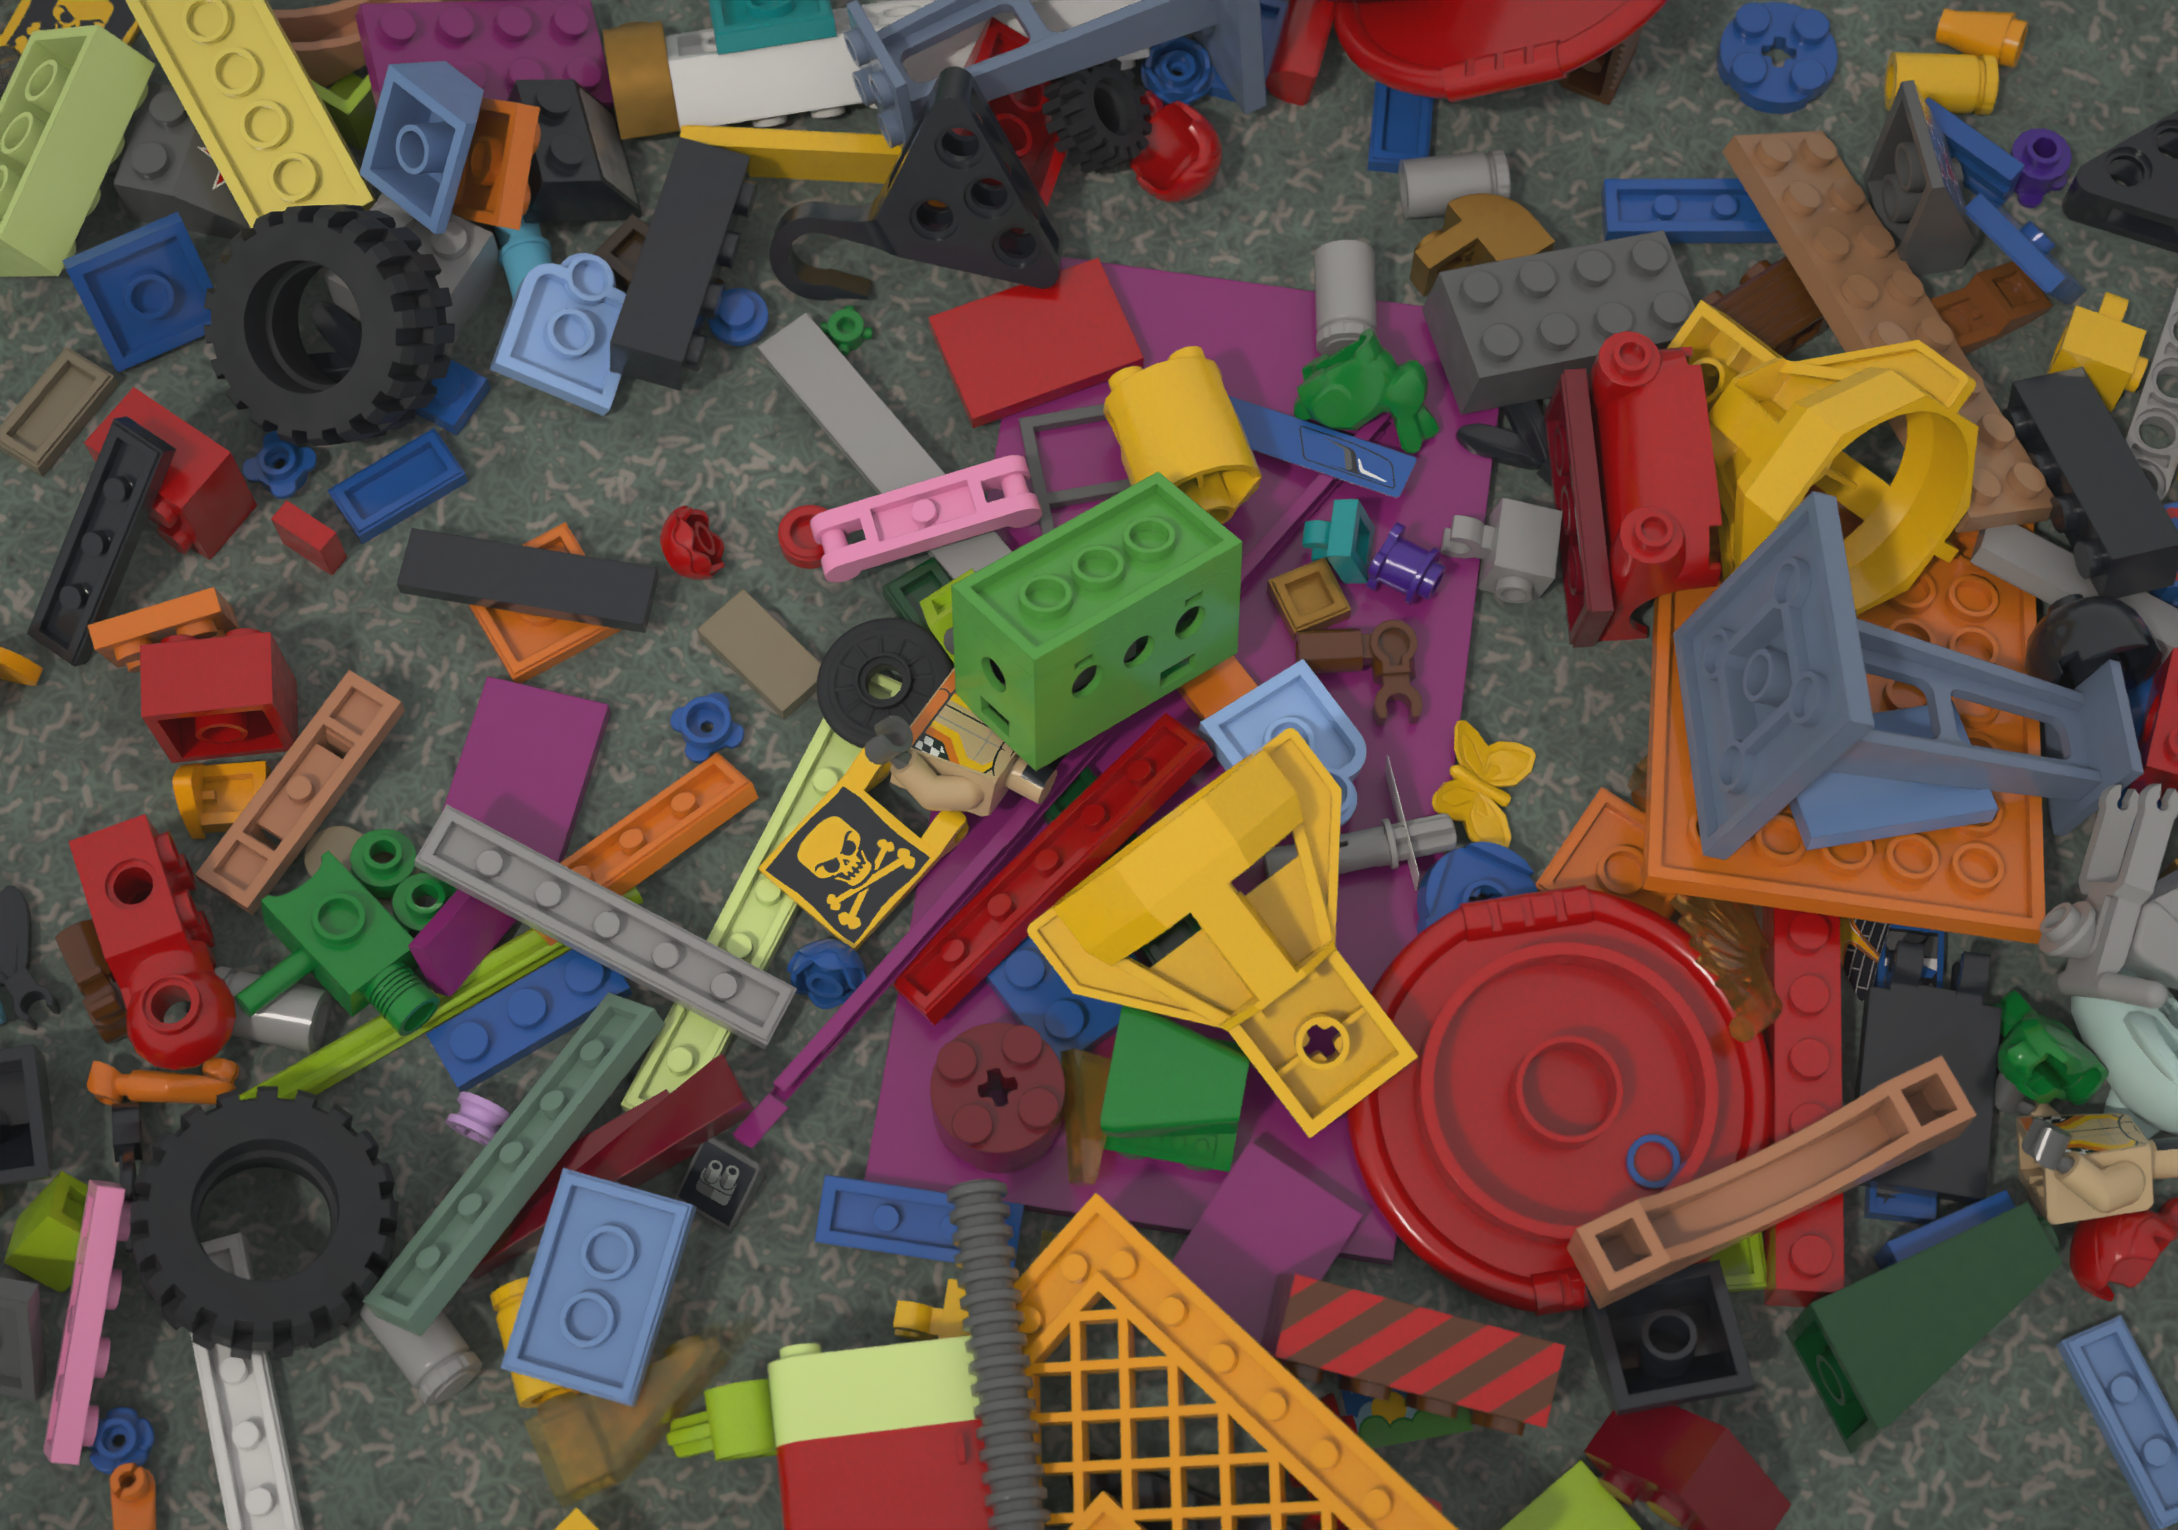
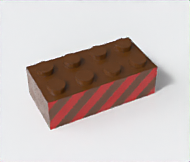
[1261,1274,1566,1437]

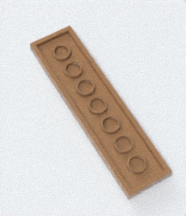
[1722,131,2054,533]

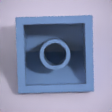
[360,61,484,235]

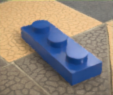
[1601,178,1778,243]
[426,949,632,1092]
[815,1175,1025,1268]

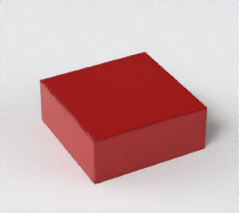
[271,500,347,576]

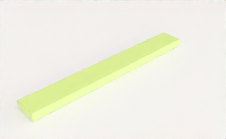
[620,673,902,1112]

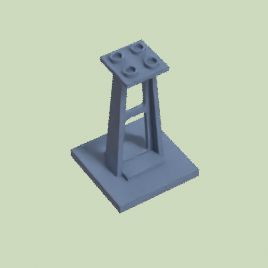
[843,0,1266,150]
[1673,491,2144,860]

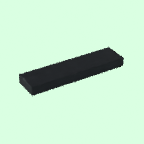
[27,416,176,667]
[397,528,659,633]

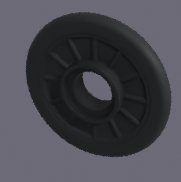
[817,618,953,749]

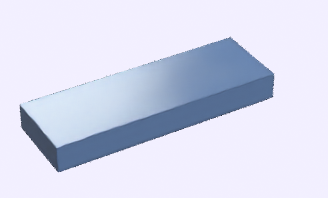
[2056,1315,2178,1530]

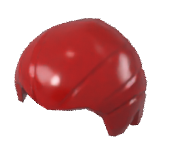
[1129,90,1222,203]
[2069,1197,2178,1302]

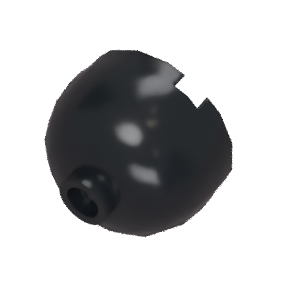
[2025,594,2163,690]

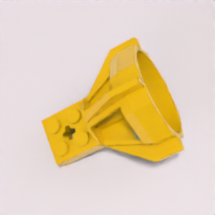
[1667,300,1978,616]
[1027,728,1418,1138]

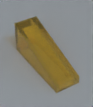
[1060,1048,1112,1186]

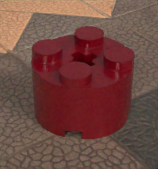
[930,1022,1065,1173]

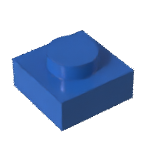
[415,359,491,436]

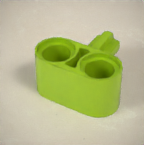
[666,1379,776,1461]

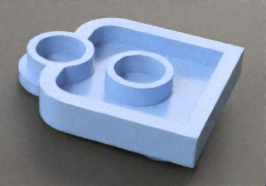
[489,253,626,416]
[1197,659,1366,827]

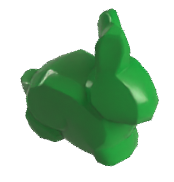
[1293,328,1439,454]
[1988,990,2109,1105]

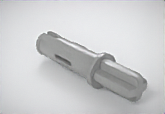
[1262,813,1457,879]

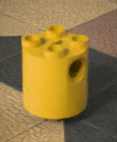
[1103,346,1262,524]

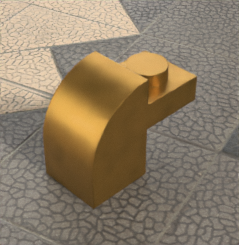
[602,21,680,140]
[1409,193,1555,297]

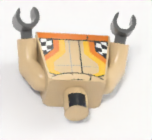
[865,627,1057,817]
[1994,1067,2178,1225]

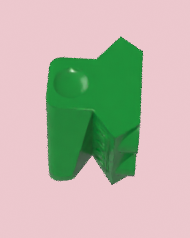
[1098,1005,1250,1172]

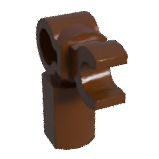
[1294,620,1423,726]
[55,919,127,1045]

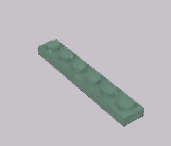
[363,992,665,1337]

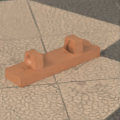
[195,670,405,916]

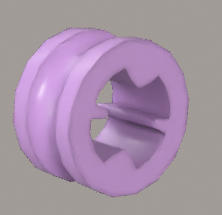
[445,1091,511,1146]

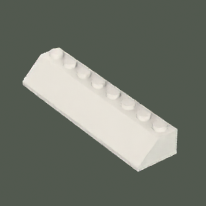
[665,0,1150,130]

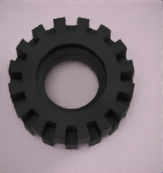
[1042,59,1152,174]

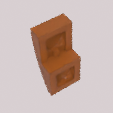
[1930,261,2053,355]

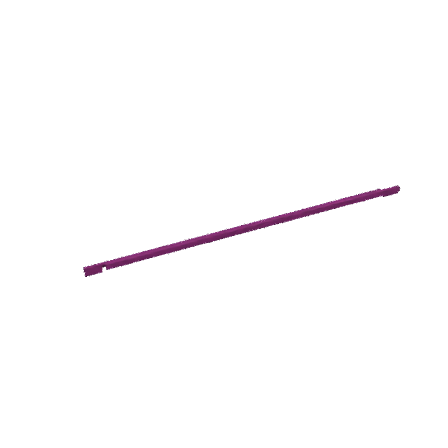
[732,412,1394,1149]

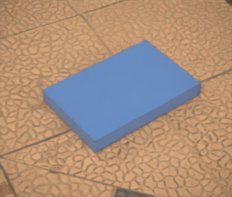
[1789,701,1998,850]
[501,1168,697,1407]

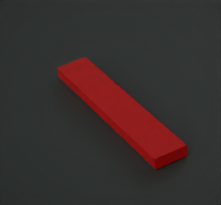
[891,713,1214,1026]

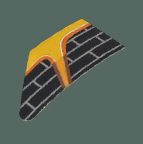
[1840,917,1891,1001]

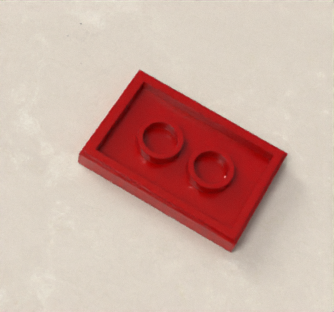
[928,258,1144,428]

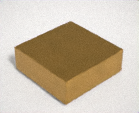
[1267,557,1351,641]

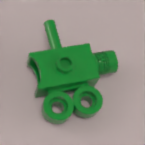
[234,829,456,1036]

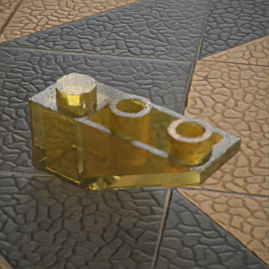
[524,1335,727,1508]

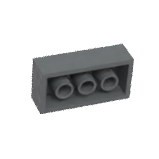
[1422,230,1695,415]

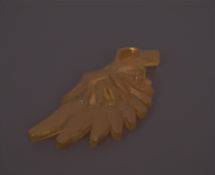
[1670,894,1783,1042]

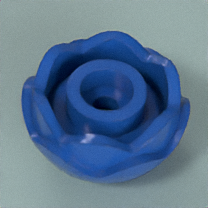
[1141,36,1215,105]
[787,939,868,1009]

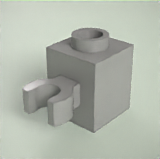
[1441,498,1563,603]

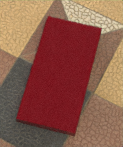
[1544,368,1614,648]

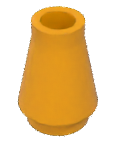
[1935,8,2029,70]

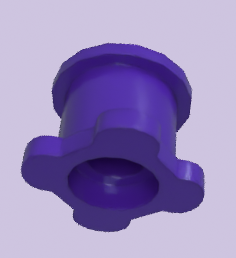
[2010,128,2072,208]
[1366,522,1446,606]

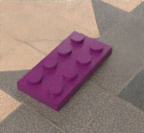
[355,0,614,110]

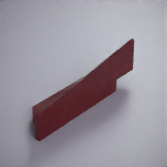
[469,1053,754,1279]

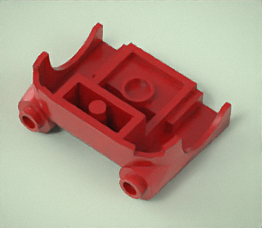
[1587,331,1722,641]

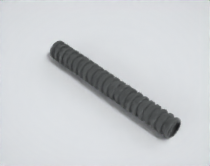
[946,1179,1051,1530]

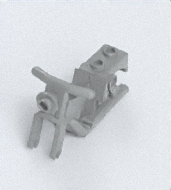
[2039,784,2178,1009]

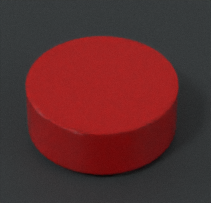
[778,505,827,569]

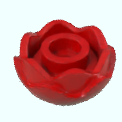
[660,506,725,580]

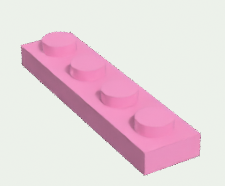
[43,1179,133,1465]

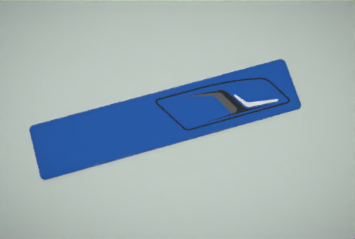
[1228,395,1416,498]

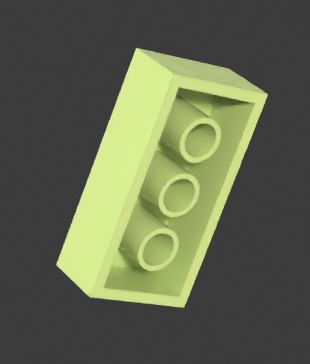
[0,25,155,277]

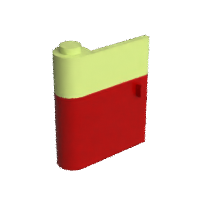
[767,1335,994,1530]

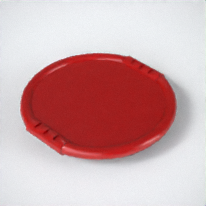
[1333,0,1669,103]
[1346,885,1773,1316]

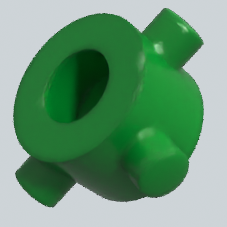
[820,305,873,356]

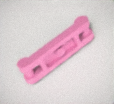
[810,455,1042,583]

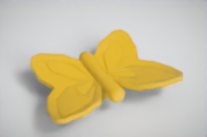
[1432,720,1536,848]

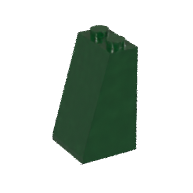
[1785,1202,2062,1454]

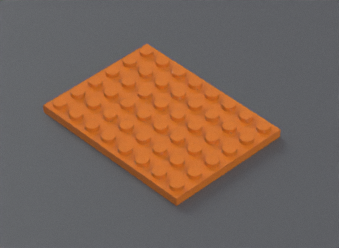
[1642,484,2046,944]

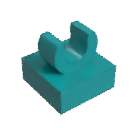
[1302,499,1375,584]

